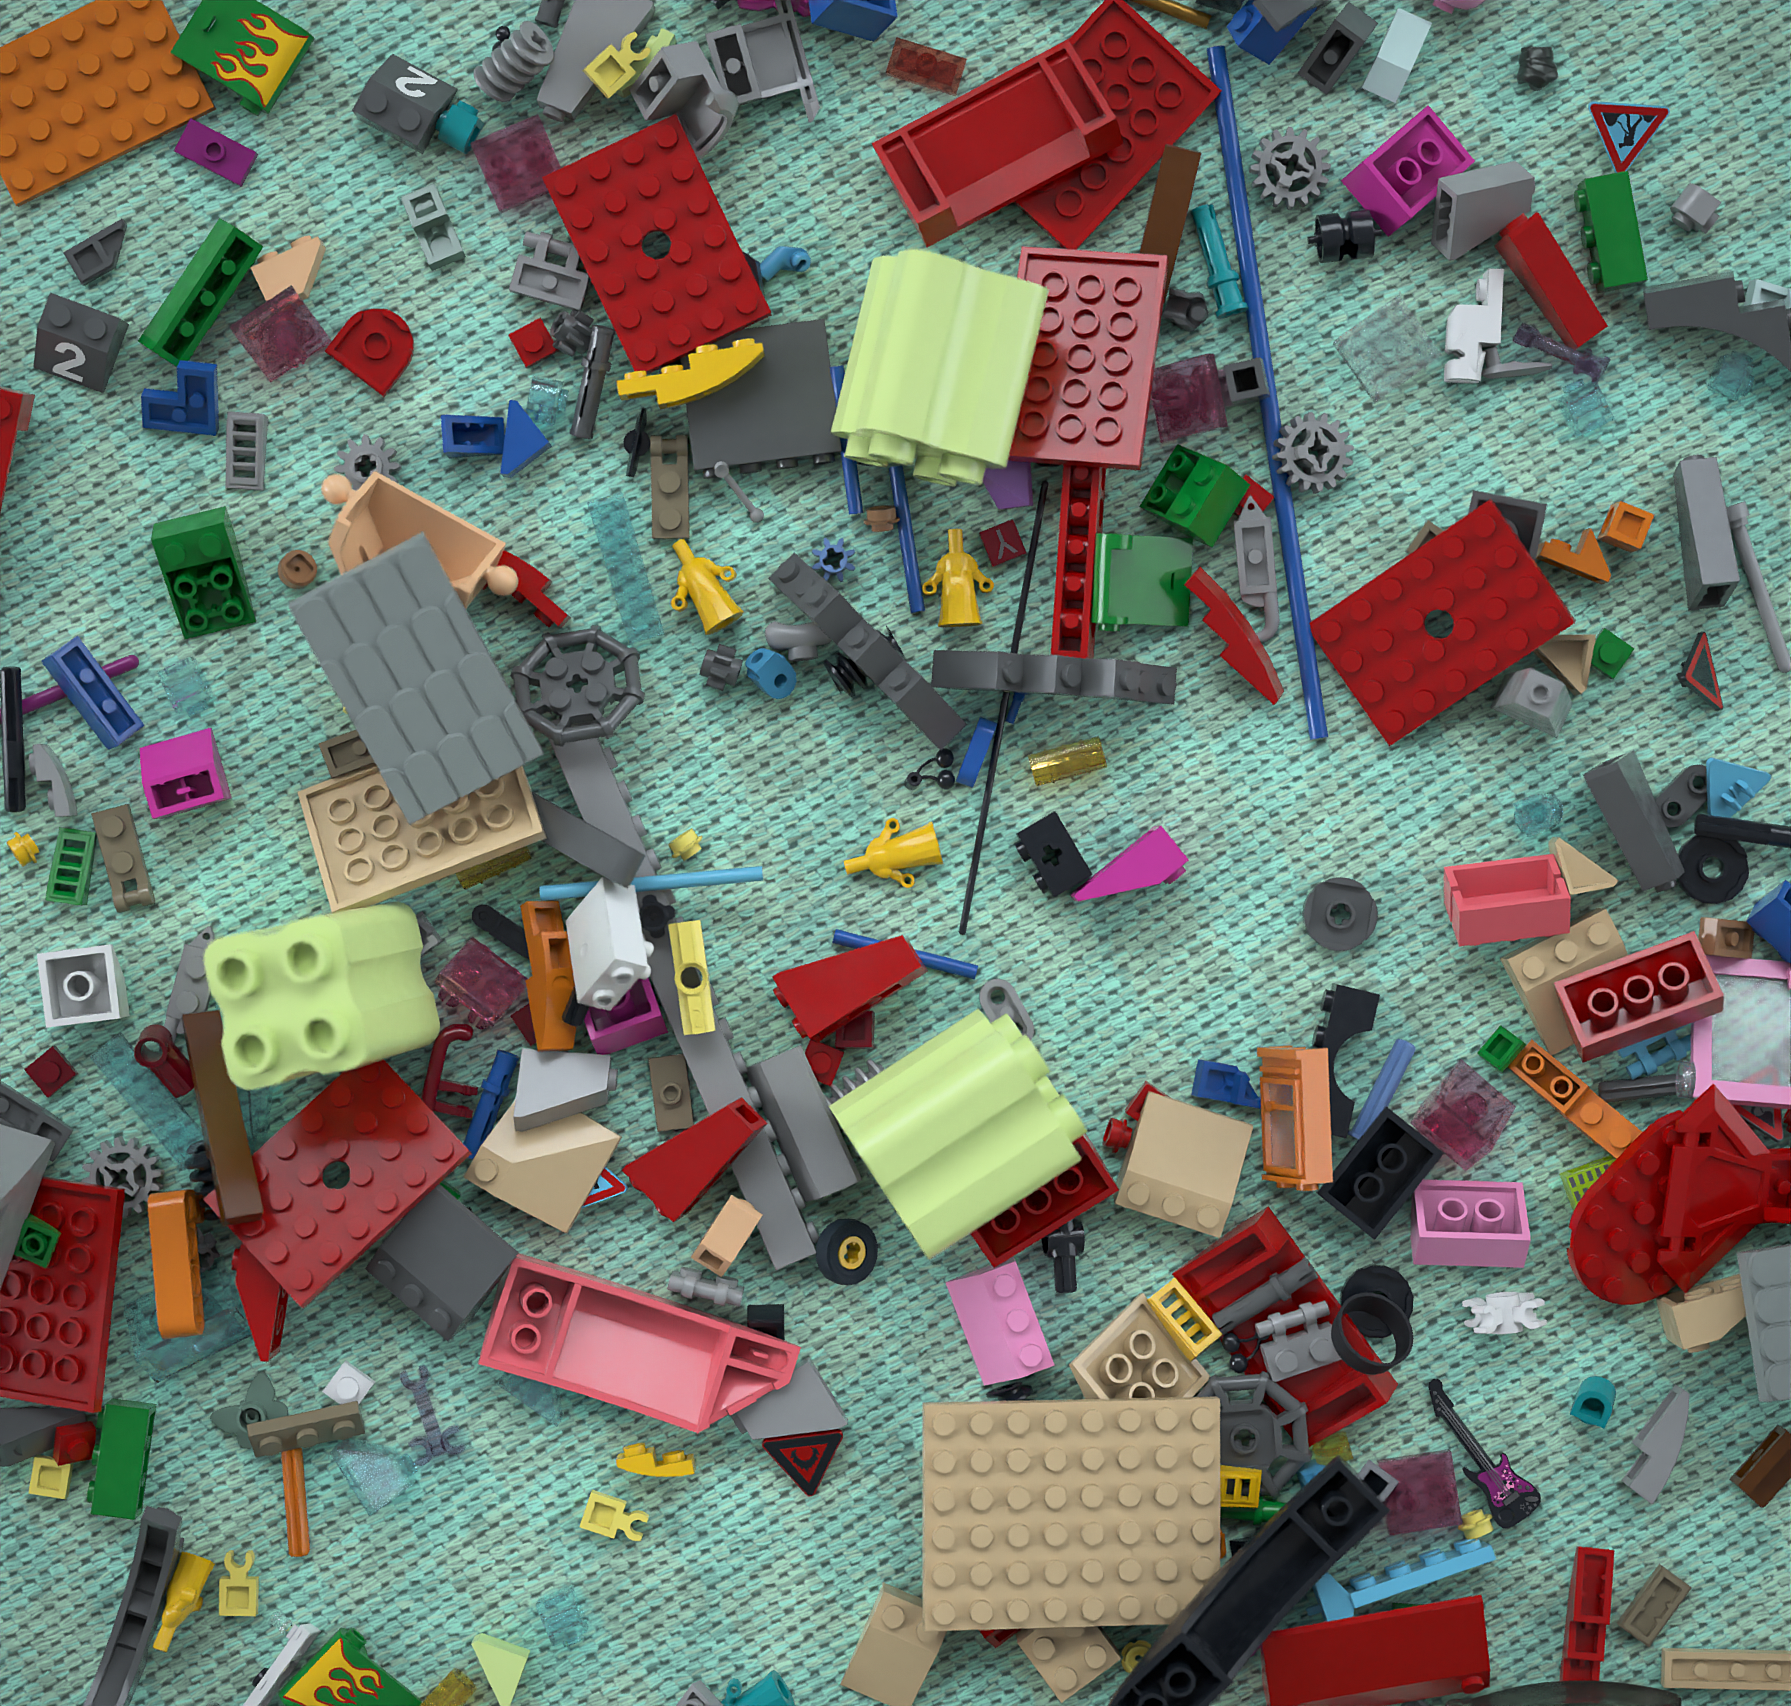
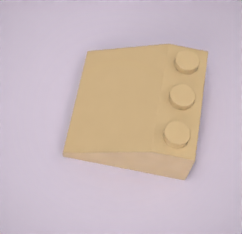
[1500,908,1628,1055]
[1113,1091,1253,1238]

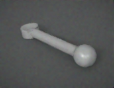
[714,461,764,523]

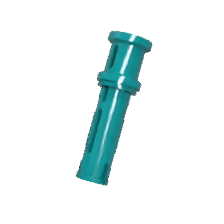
[1190,204,1248,319]

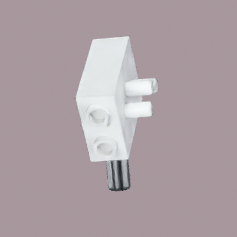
[562,877,654,1027]

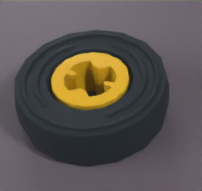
[816,1218,878,1285]

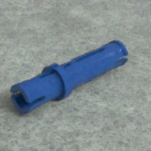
[463,1049,520,1159]

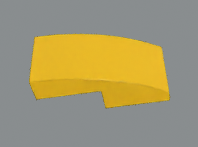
[616,1443,696,1477]

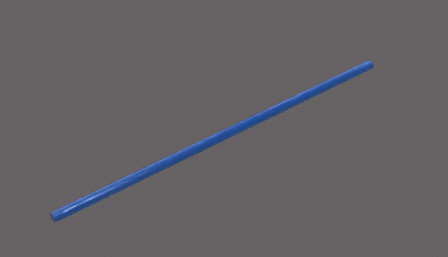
[1207,45,1328,740]

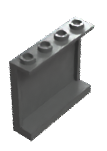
[680,319,842,479]

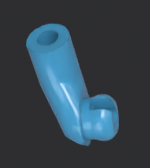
[760,246,811,282]

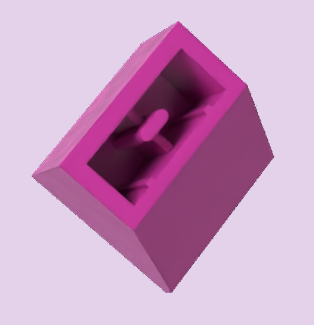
[139,728,232,819]

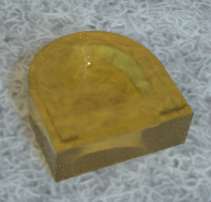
[1312,1431,1354,1466]

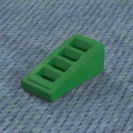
[45,827,97,906]

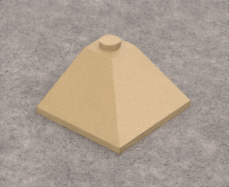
[463,1100,622,1233]
[1069,1293,1211,1399]

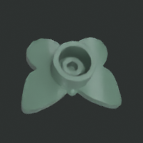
[210,1372,288,1449]

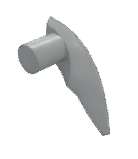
[1481,347,1552,379]

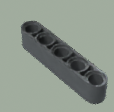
[531,791,646,889]

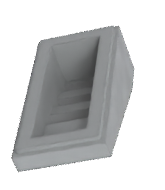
[226,412,268,491]

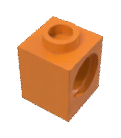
[1597,501,1654,553]

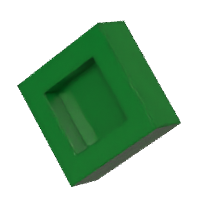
[1591,628,1634,679]

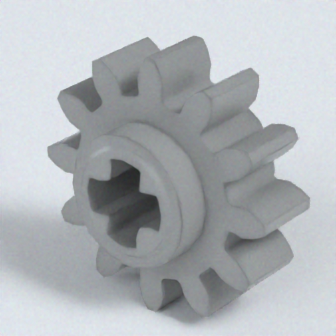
[334,434,402,491]

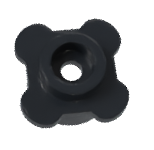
[639,895,676,938]

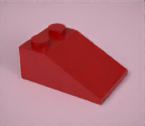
[231,1243,289,1362]

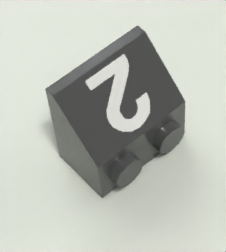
[352,54,458,154]
[33,293,129,393]

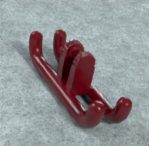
[421,1024,479,1118]

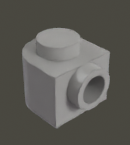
[1670,183,1721,234]

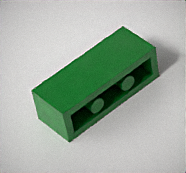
[1574,171,1648,293]
[87,1398,156,1520]

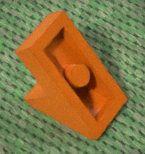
[1536,528,1611,585]

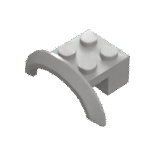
[705,0,820,123]
[629,41,739,161]

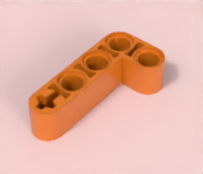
[148,1189,205,1339]

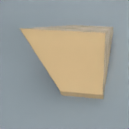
[1533,634,1596,695]
[1548,837,1619,895]

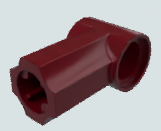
[134,1024,194,1099]

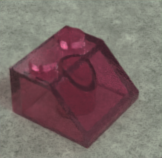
[1410,1059,1516,1171]

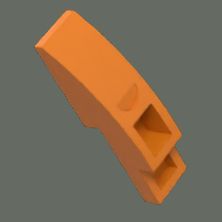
[520,901,576,1052]
[1508,1039,1642,1159]

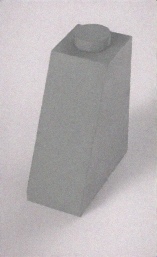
[1431,161,1535,261]
[513,1048,618,1132]
[731,1357,848,1440]

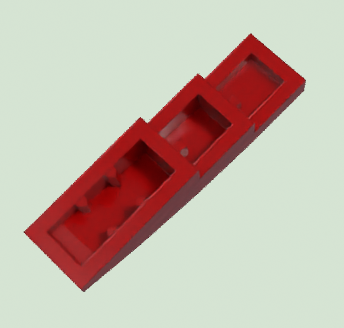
[1184,567,1284,705]
[1558,1546,1615,1698]

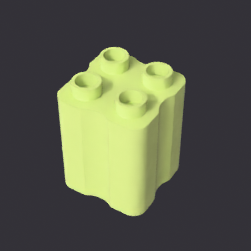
[831,249,1049,486]
[204,902,440,1089]
[828,1009,1087,1260]

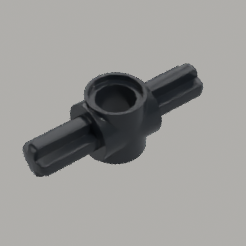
[1041,1219,1085,1293]

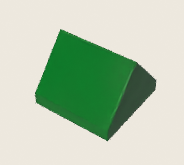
[1477,1025,1526,1074]

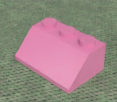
[1410,1179,1531,1268]
[945,1256,1054,1386]

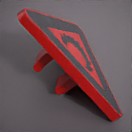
[762,1429,843,1496]

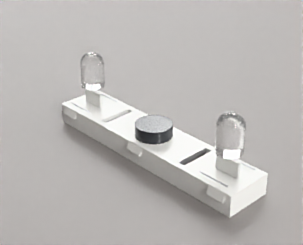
[206,1611,321,1706]

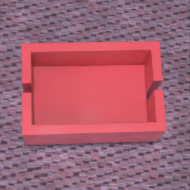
[1444,854,1571,947]

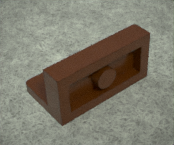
[1730,1425,1791,1508]

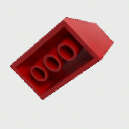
[1554,931,1724,1063]
[970,1133,1119,1268]

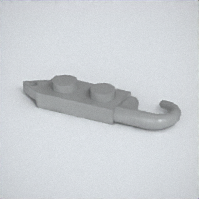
[1234,495,1280,643]
[159,926,216,1051]

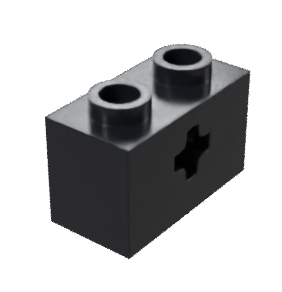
[1014,811,1093,897]

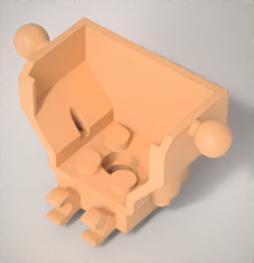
[321,471,518,608]

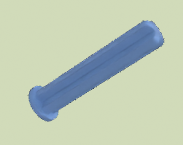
[1348,1039,1415,1140]

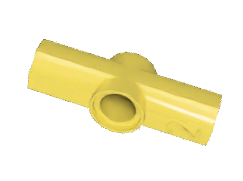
[668,920,716,1035]

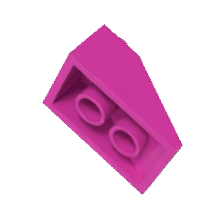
[1341,105,1475,237]
[1069,825,1189,901]
[584,977,668,1055]

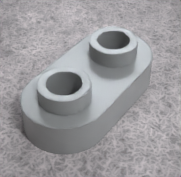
[979,979,1034,1040]

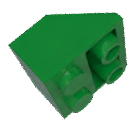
[1139,444,1250,548]

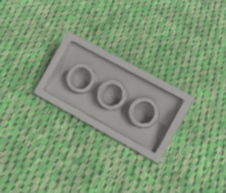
[746,1045,862,1202]

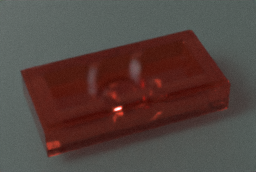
[886,37,967,97]

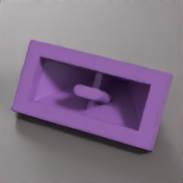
[982,461,1033,509]

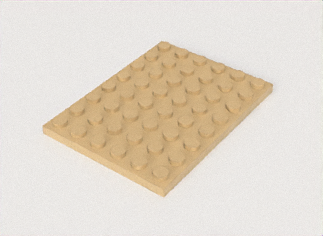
[922,1397,1220,1631]

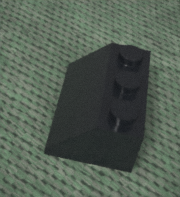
[1316,1106,1444,1240]

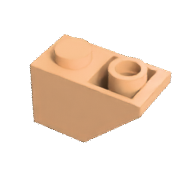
[251,235,326,313]
[690,1195,763,1277]

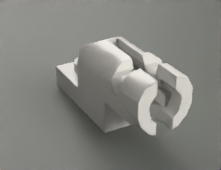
[1444,269,1504,384]

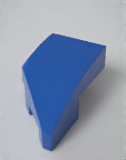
[1191,1059,1261,1109]

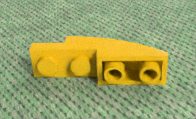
[616,339,765,409]

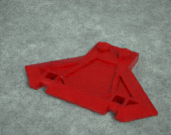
[1657,1084,1791,1294]

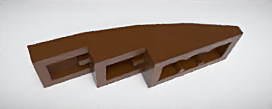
[1138,144,1201,304]

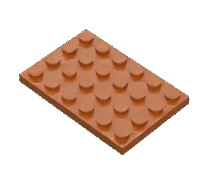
[0,0,216,207]

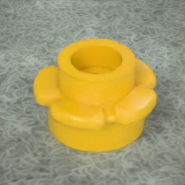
[6,832,40,867]

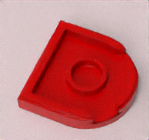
[325,308,414,397]

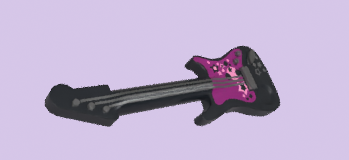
[1428,1378,1541,1529]

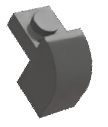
[1192,357,1270,414]

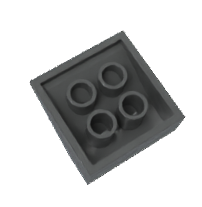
[365,1184,519,1341]

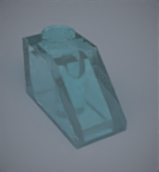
[497,1372,564,1427]

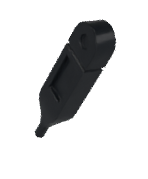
[472,904,529,959]

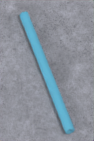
[539,866,763,901]

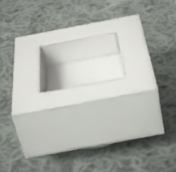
[322,1360,375,1404]

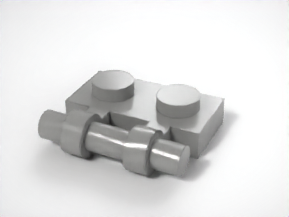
[509,231,590,311]
[667,1267,744,1307]
[1255,1301,1341,1383]

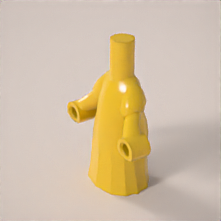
[922,529,994,628]
[671,539,744,635]
[844,818,944,888]
[152,1552,215,1653]

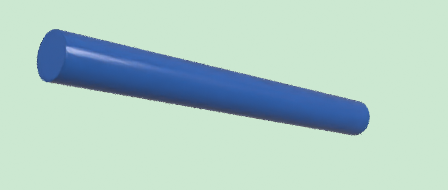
[829,365,863,515]
[888,465,925,613]
[832,929,978,980]

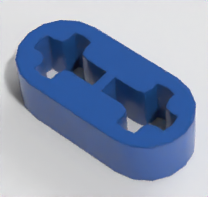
[955,717,997,788]

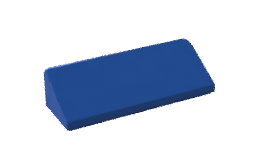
[41,636,145,750]

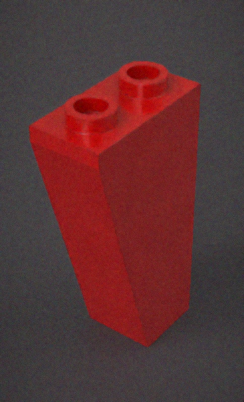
[1494,211,1608,353]
[772,935,928,1043]
[622,1097,767,1223]

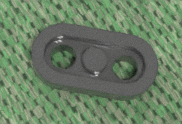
[1655,765,1707,827]

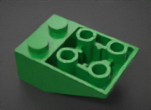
[151,506,256,639]

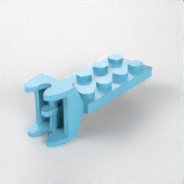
[1306,1538,1496,1622]

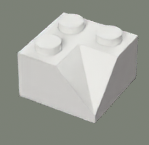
[37,944,130,1028]

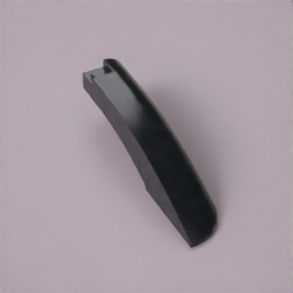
[1108,1455,1390,1706]

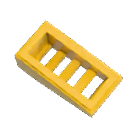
[1147,1278,1223,1362]
[1220,1465,1262,1508]

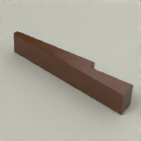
[181,1010,264,1226]

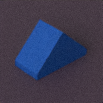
[500,400,552,478]
[441,415,505,458]

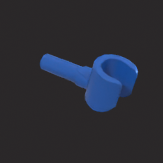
[1005,692,1029,724]

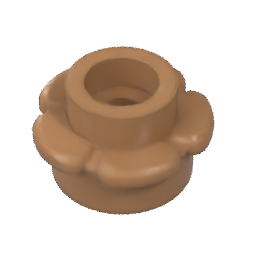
[863,505,900,532]

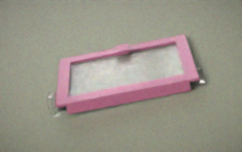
[1676,955,1791,1109]

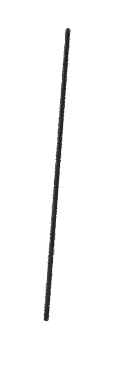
[959,480,1049,935]

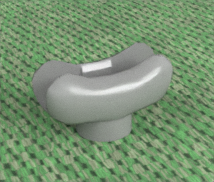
[765,621,832,662]

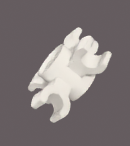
[1462,1292,1547,1334]

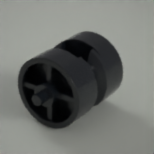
[1307,209,1382,263]

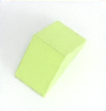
[471,1633,530,1706]

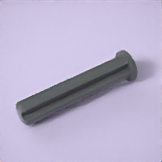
[1598,1072,1693,1103]

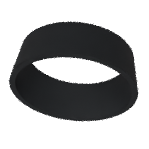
[1331,1293,1414,1375]

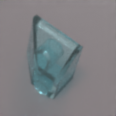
[330,1438,417,1516]

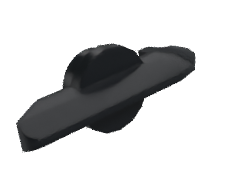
[624,407,650,477]

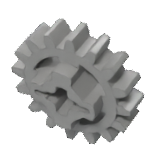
[1249,127,1331,210]
[1272,412,1354,494]
[81,1136,165,1218]

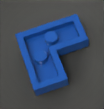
[141,360,219,436]

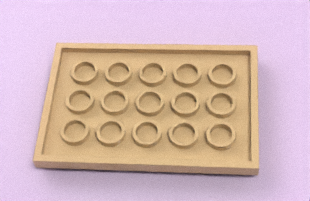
[297,762,547,913]

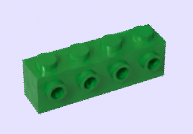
[138,218,263,367]

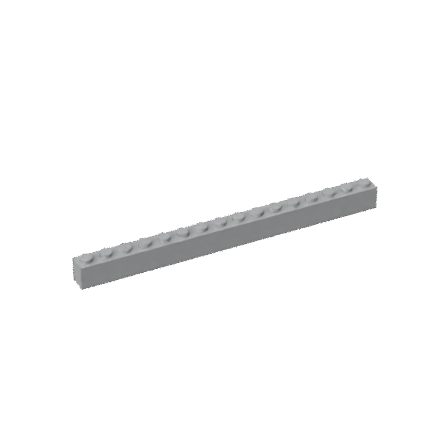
[549,718,819,1270]

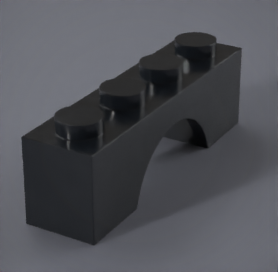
[1312,983,1380,1138]

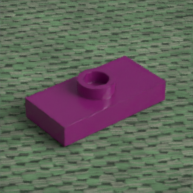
[174,119,258,187]

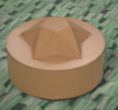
[278,550,317,589]

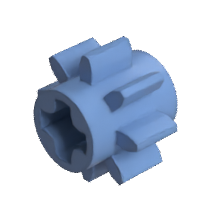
[812,538,855,582]

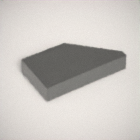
[63,219,127,286]

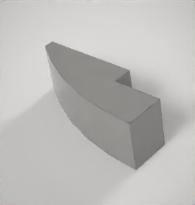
[1621,1384,1689,1504]

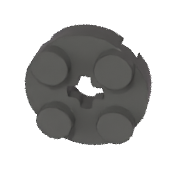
[1302,877,1378,951]

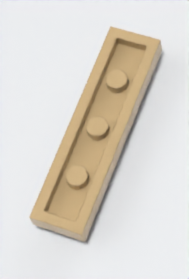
[1661,1648,1791,1691]

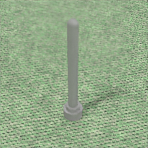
[1726,501,1791,673]

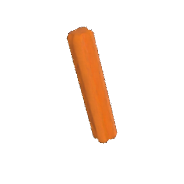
[281,1448,310,1557]

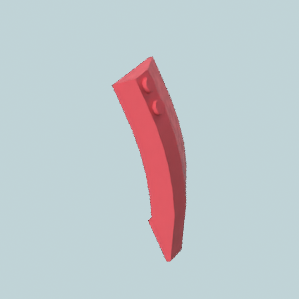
[478,1253,801,1434]

